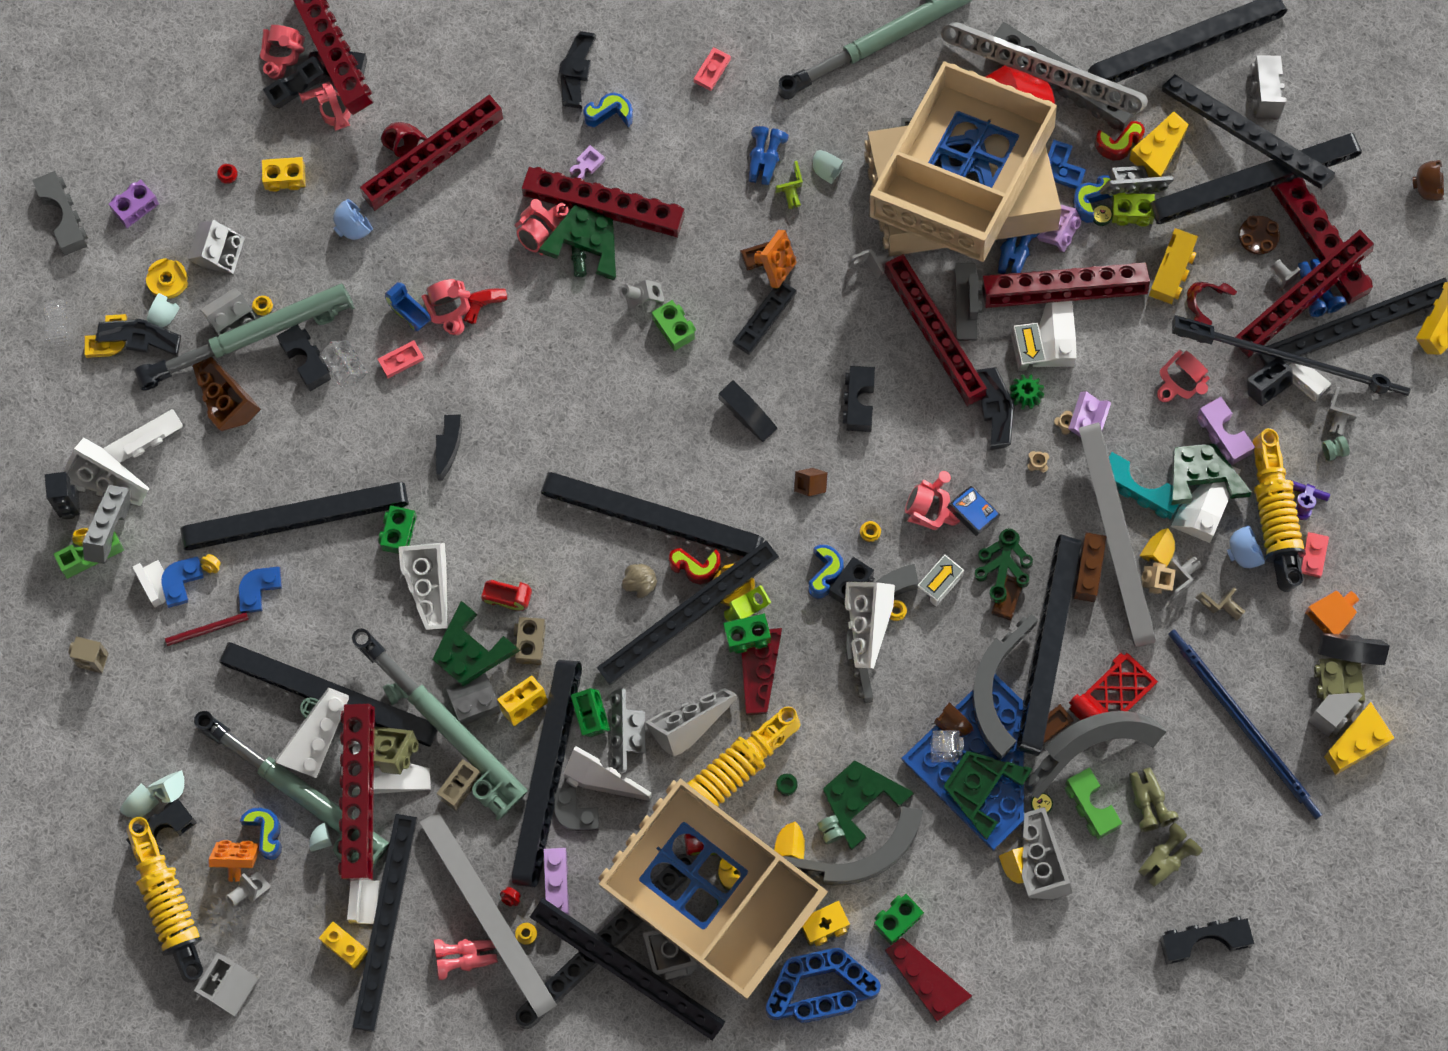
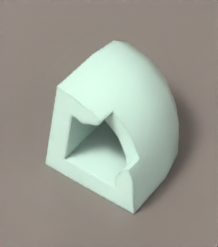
[813,150,843,184]
[147,293,180,328]
[147,770,184,803]
[120,783,159,818]
[309,823,332,852]

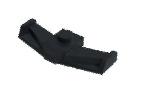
[559,31,596,109]
[95,318,181,357]
[976,367,1015,450]

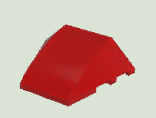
[986,65,1055,104]

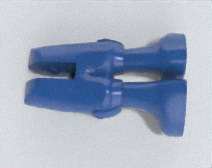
[749,126,789,185]
[998,233,1040,274]
[1298,258,1346,317]

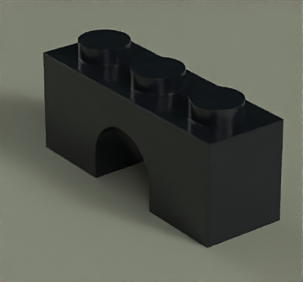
[263,56,329,109]
[276,324,332,392]
[843,366,875,432]
[44,471,80,519]
[126,799,197,852]

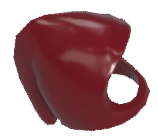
[381,122,428,158]

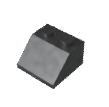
[446,673,501,726]

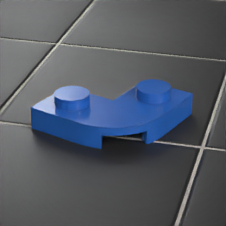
[1048,140,1086,189]
[161,556,204,608]
[239,566,282,613]

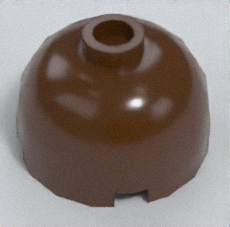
[1412,160,1444,201]

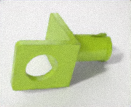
[775,161,803,209]
[724,585,771,622]

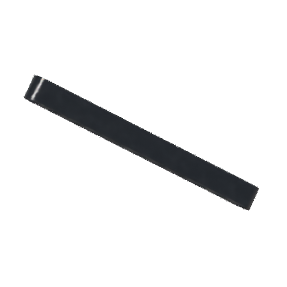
[1088,0,1288,89]
[1149,133,1362,225]
[541,472,764,557]
[180,482,409,550]
[1016,534,1081,756]
[219,642,438,747]
[512,659,582,888]
[516,854,694,1029]

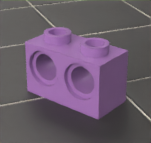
[109,179,159,228]

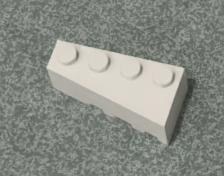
[276,687,349,778]

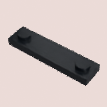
[733,281,797,355]

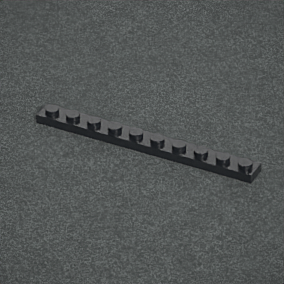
[1162,74,1335,190]
[1258,277,1448,366]
[597,540,779,685]
[353,814,417,1032]
[530,898,726,1041]

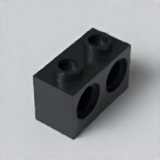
[1247,358,1293,406]
[829,556,875,606]

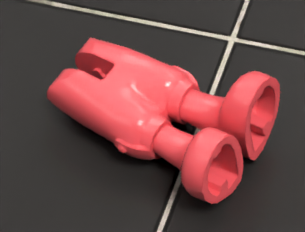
[434,939,498,980]

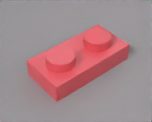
[694,47,731,91]
[378,340,424,378]
[1301,532,1329,578]

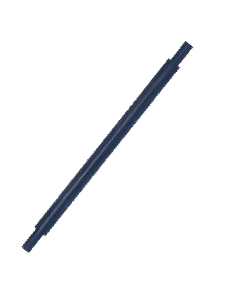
[1168,629,1323,820]

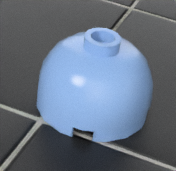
[333,199,373,240]
[1227,525,1265,568]

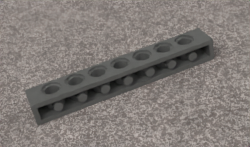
[989,22,1138,132]

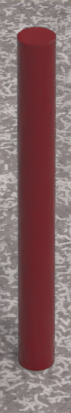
[165,612,249,646]

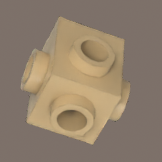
[1141,563,1176,594]

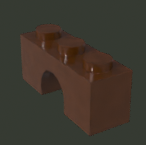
[1074,532,1107,603]

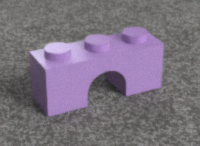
[1197,397,1255,466]
[544,848,569,915]

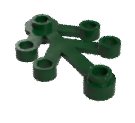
[975,528,1033,603]

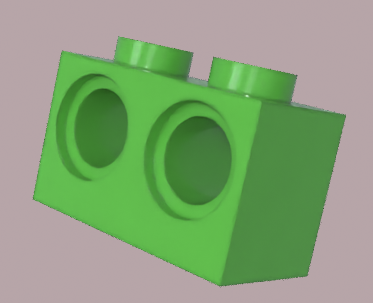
[652,300,696,351]

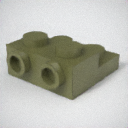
[1314,658,1365,703]
[374,727,419,775]

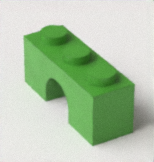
[54,531,124,579]
[1064,767,1123,840]

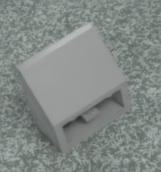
[188,220,245,274]
[200,288,257,336]
[1309,693,1362,737]
[194,953,258,1017]

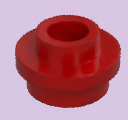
[217,164,238,184]
[500,887,521,907]

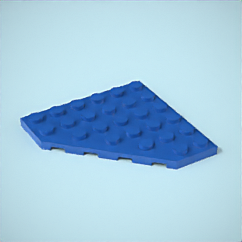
[901,674,1024,851]

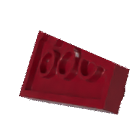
[740,628,782,715]
[885,937,972,1022]

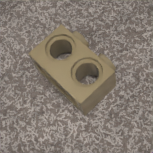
[512,617,546,665]
[69,636,109,673]
[437,759,482,811]

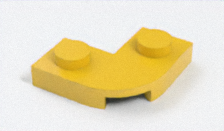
[85,314,127,358]

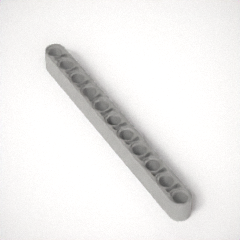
[941,22,1148,114]
[1079,422,1157,648]
[419,811,557,1018]

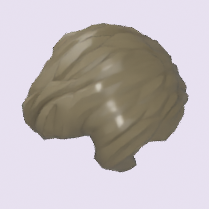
[622,564,657,598]

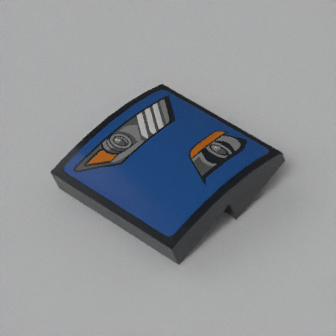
[947,486,1001,536]

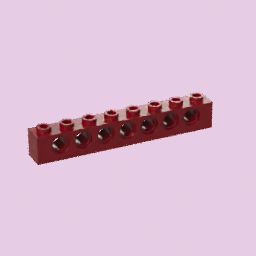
[293,0,373,115]
[360,94,503,211]
[522,167,685,238]
[1270,177,1373,305]
[1235,229,1374,358]
[884,254,987,406]
[982,262,1150,308]
[338,704,375,881]

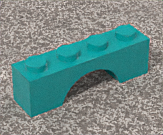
[1109,452,1180,520]

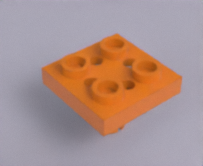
[754,230,797,288]
[209,840,259,882]

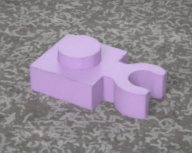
[570,145,605,179]

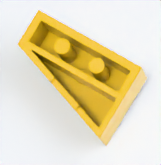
[1129,112,1189,178]
[1149,228,1198,305]
[1416,282,1448,355]
[1324,702,1394,775]

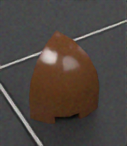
[934,702,974,737]

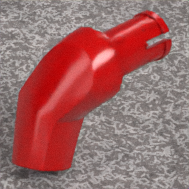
[463,288,507,324]

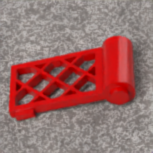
[1069,653,1158,721]

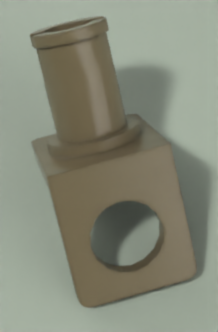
[1196,588,1245,621]

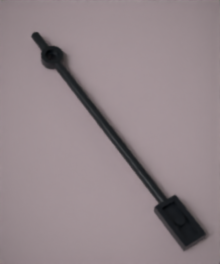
[1172,315,1411,396]

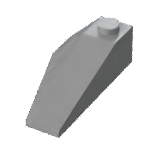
[645,688,738,757]
[1022,807,1073,900]

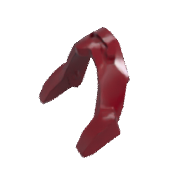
[1187,282,1237,325]

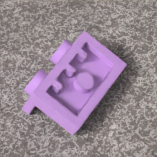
[1037,205,1081,252]
[1068,391,1111,437]

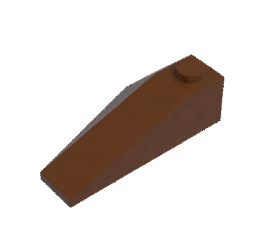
[192,357,261,431]

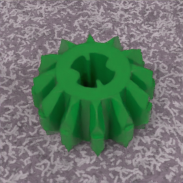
[1009,374,1044,410]

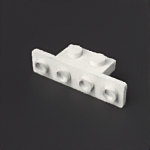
[103,409,183,463]

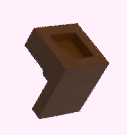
[794,468,828,496]

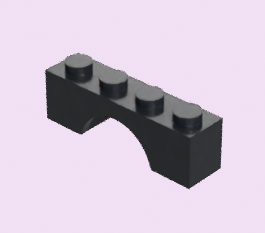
[1160,916,1254,965]

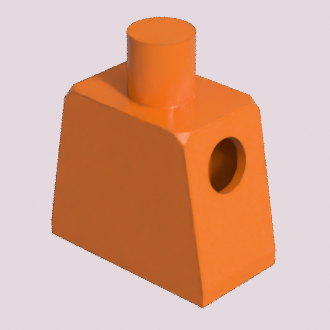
[1305,591,1359,634]

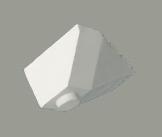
[1033,301,1076,367]
[63,438,149,506]
[1171,466,1241,543]
[399,543,448,630]
[845,582,895,669]
[564,746,652,801]
[341,752,431,795]

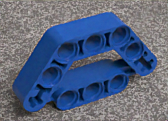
[766,948,881,1023]

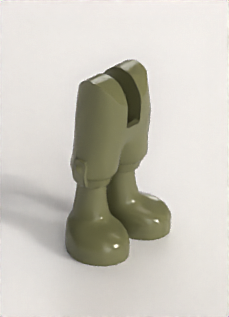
[1129,767,1179,832]
[1138,823,1203,887]

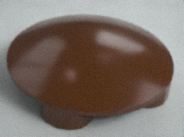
[1239,215,1280,255]

